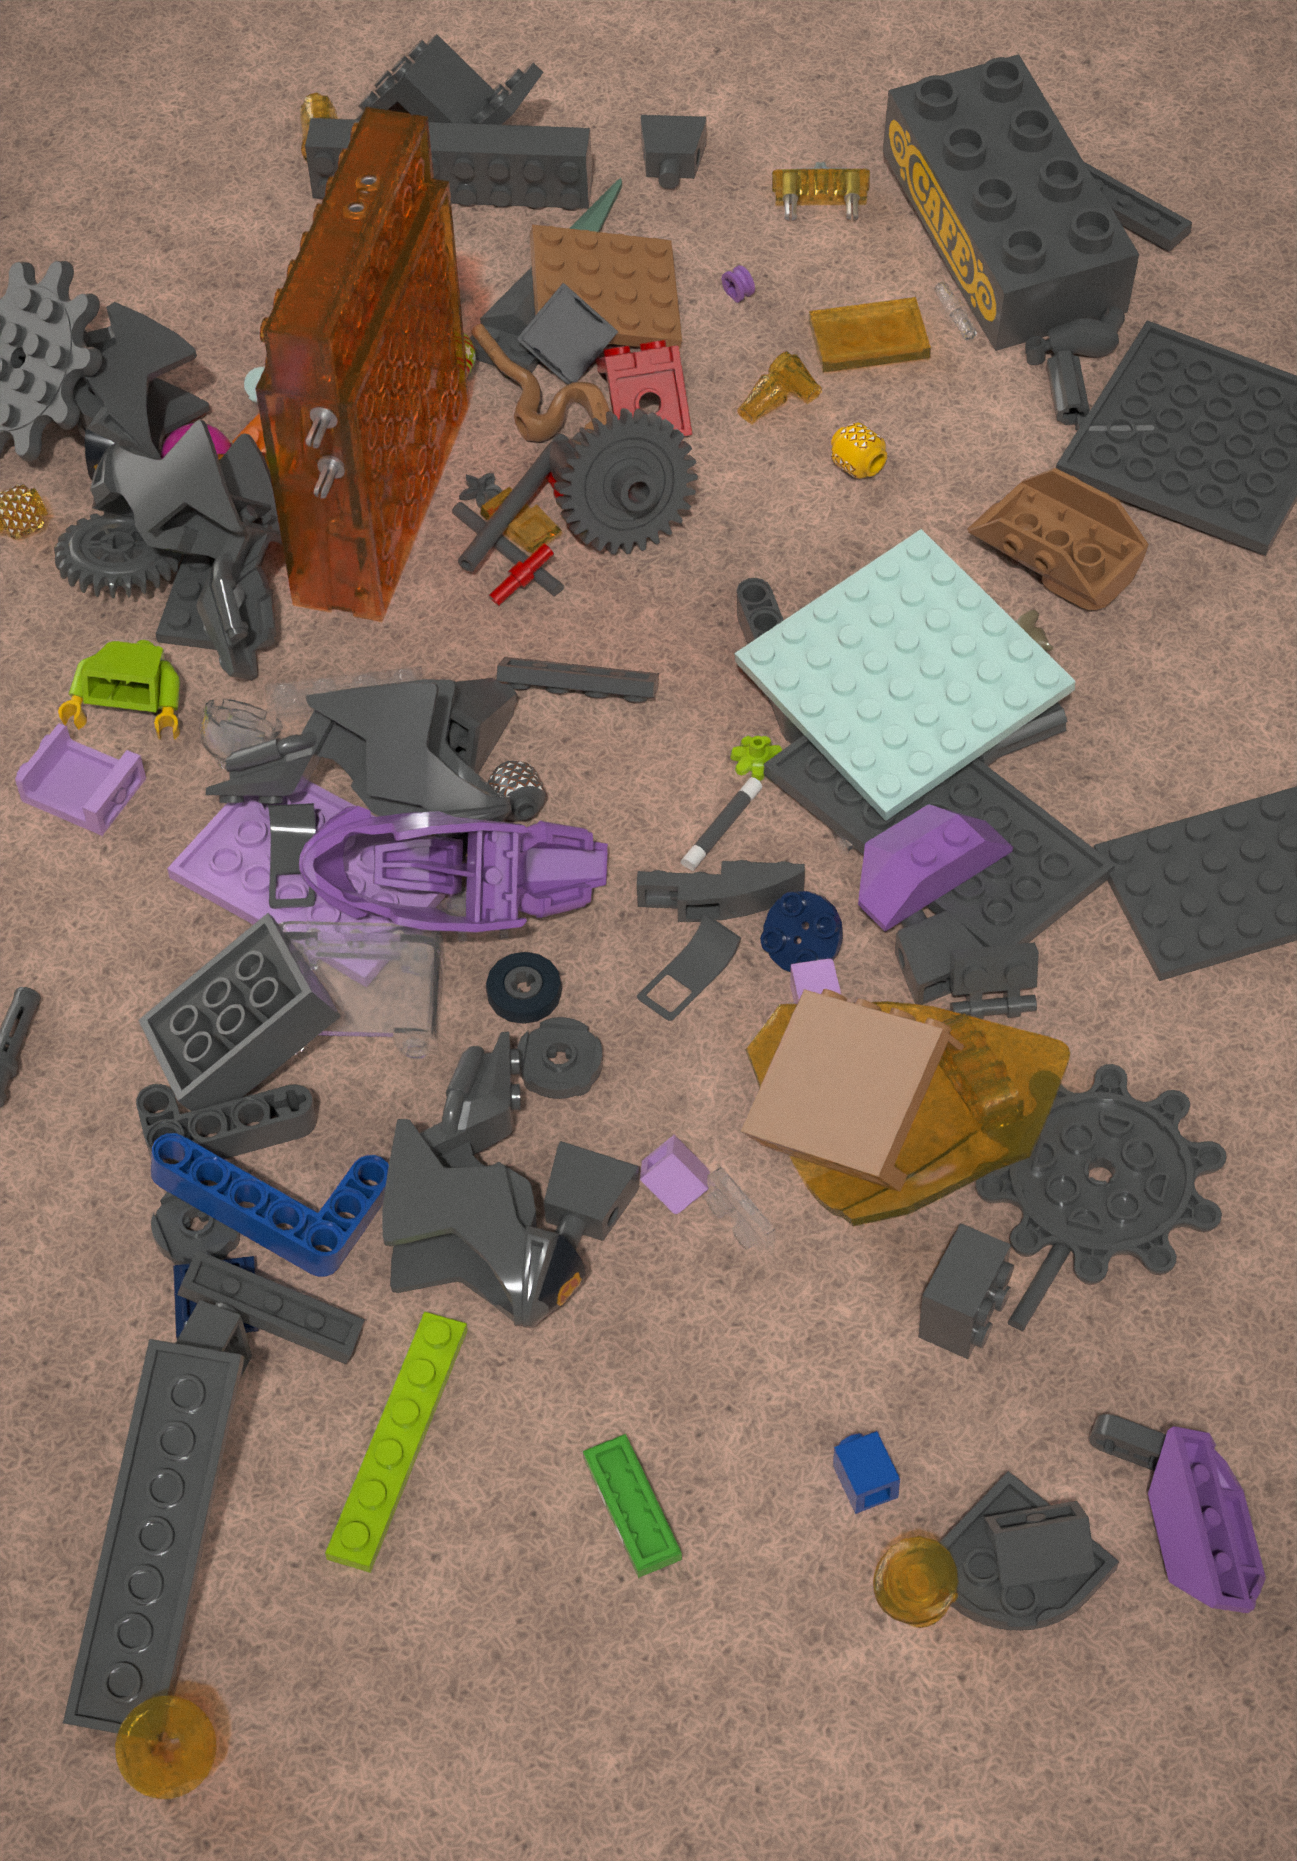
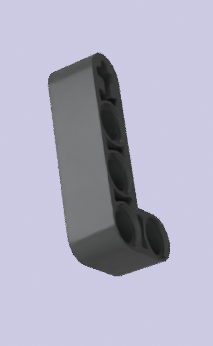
[136,1084,317,1164]

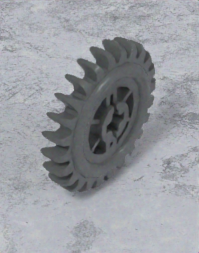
[54,512,182,599]

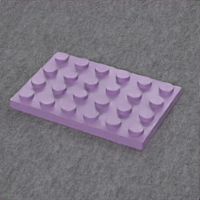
[167,781,447,988]

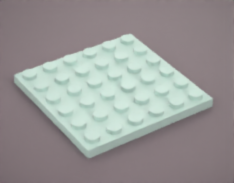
[735,529,1076,821]

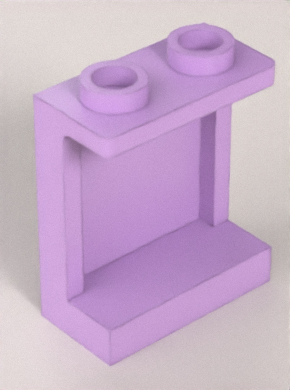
[15,723,146,836]

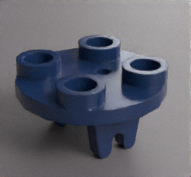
[760,891,843,972]

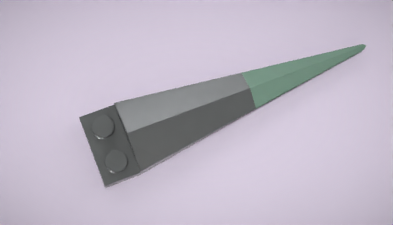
[470,178,622,373]

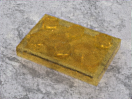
[809,297,931,373]

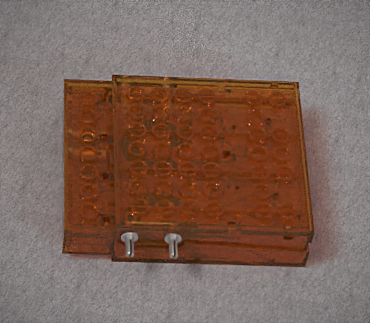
[255,107,470,622]

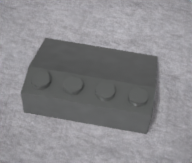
[138,913,341,1111]

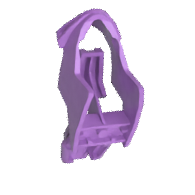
[299,806,608,932]

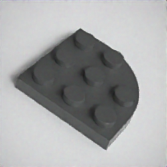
[915,1471,1119,1631]

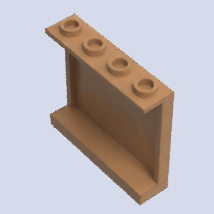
[740,989,964,1192]

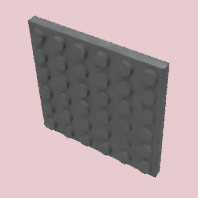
[1056,320,1297,556]

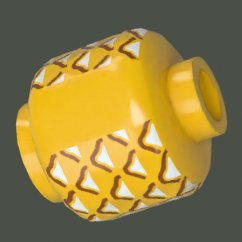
[831,422,887,479]

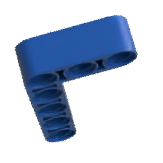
[151,1133,389,1277]

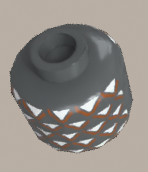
[488,761,546,821]

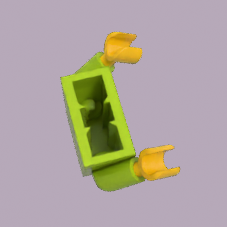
[58,640,180,740]

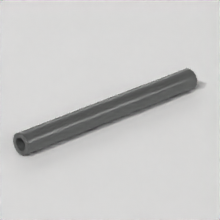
[458,433,569,572]

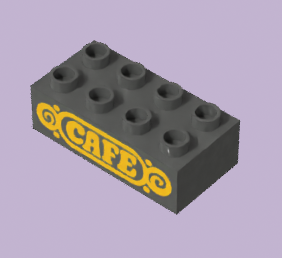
[883,54,1139,351]

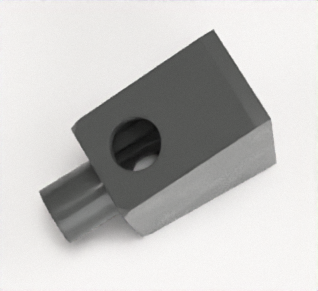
[641,115,707,189]
[895,909,983,1007]
[544,1141,640,1250]

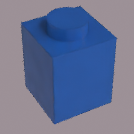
[833,1431,900,1514]

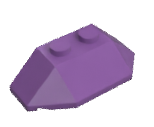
[858,804,1013,931]
[1148,1426,1266,1613]

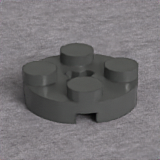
[517,1017,603,1099]
[151,1182,240,1265]

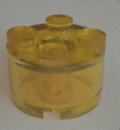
[114,1696,216,1799]

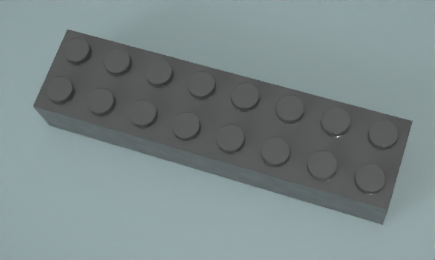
[305,118,593,209]

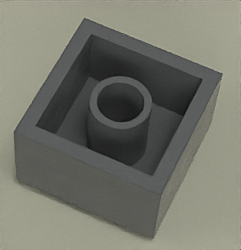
[918,1223,1014,1359]

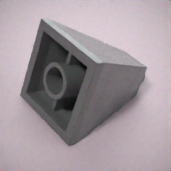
[447,678,517,774]

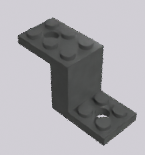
[355,34,544,125]

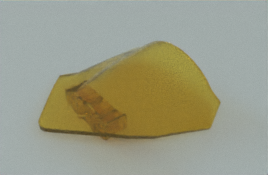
[745,1001,1070,1227]

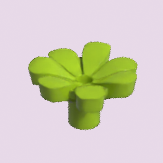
[730,736,782,781]

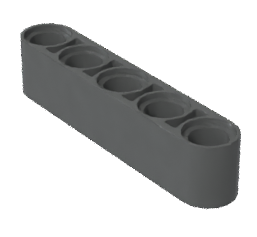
[736,578,804,744]

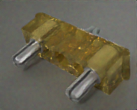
[772,162,870,221]

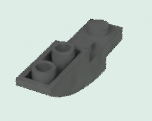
[637,860,805,922]

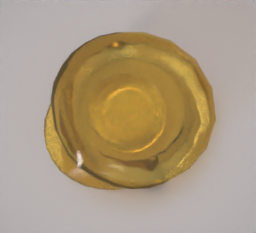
[873,1536,959,1628]

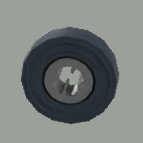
[486,952,562,1024]

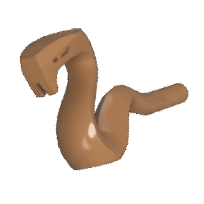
[471,324,610,442]

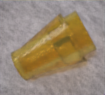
[768,351,822,404]
[737,371,791,425]

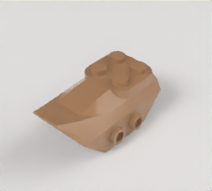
[967,468,1149,610]

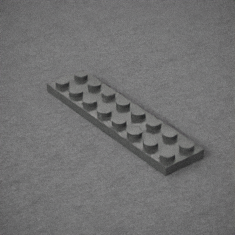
[63,1339,244,1742]

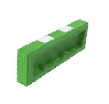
[583,1434,682,1578]

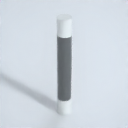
[681,777,762,871]

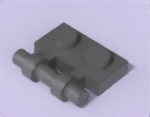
[950,942,1039,1022]

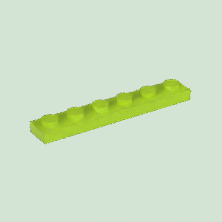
[325,1311,468,1573]

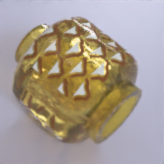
[0,484,48,540]

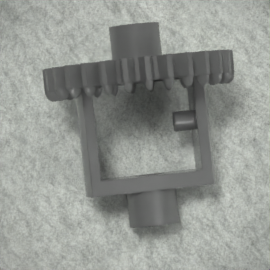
[549,408,698,554]

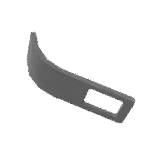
[268,803,316,909]
[637,914,741,1021]

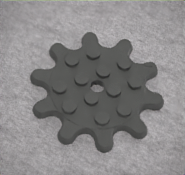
[0,261,102,462]
[976,1064,1227,1285]

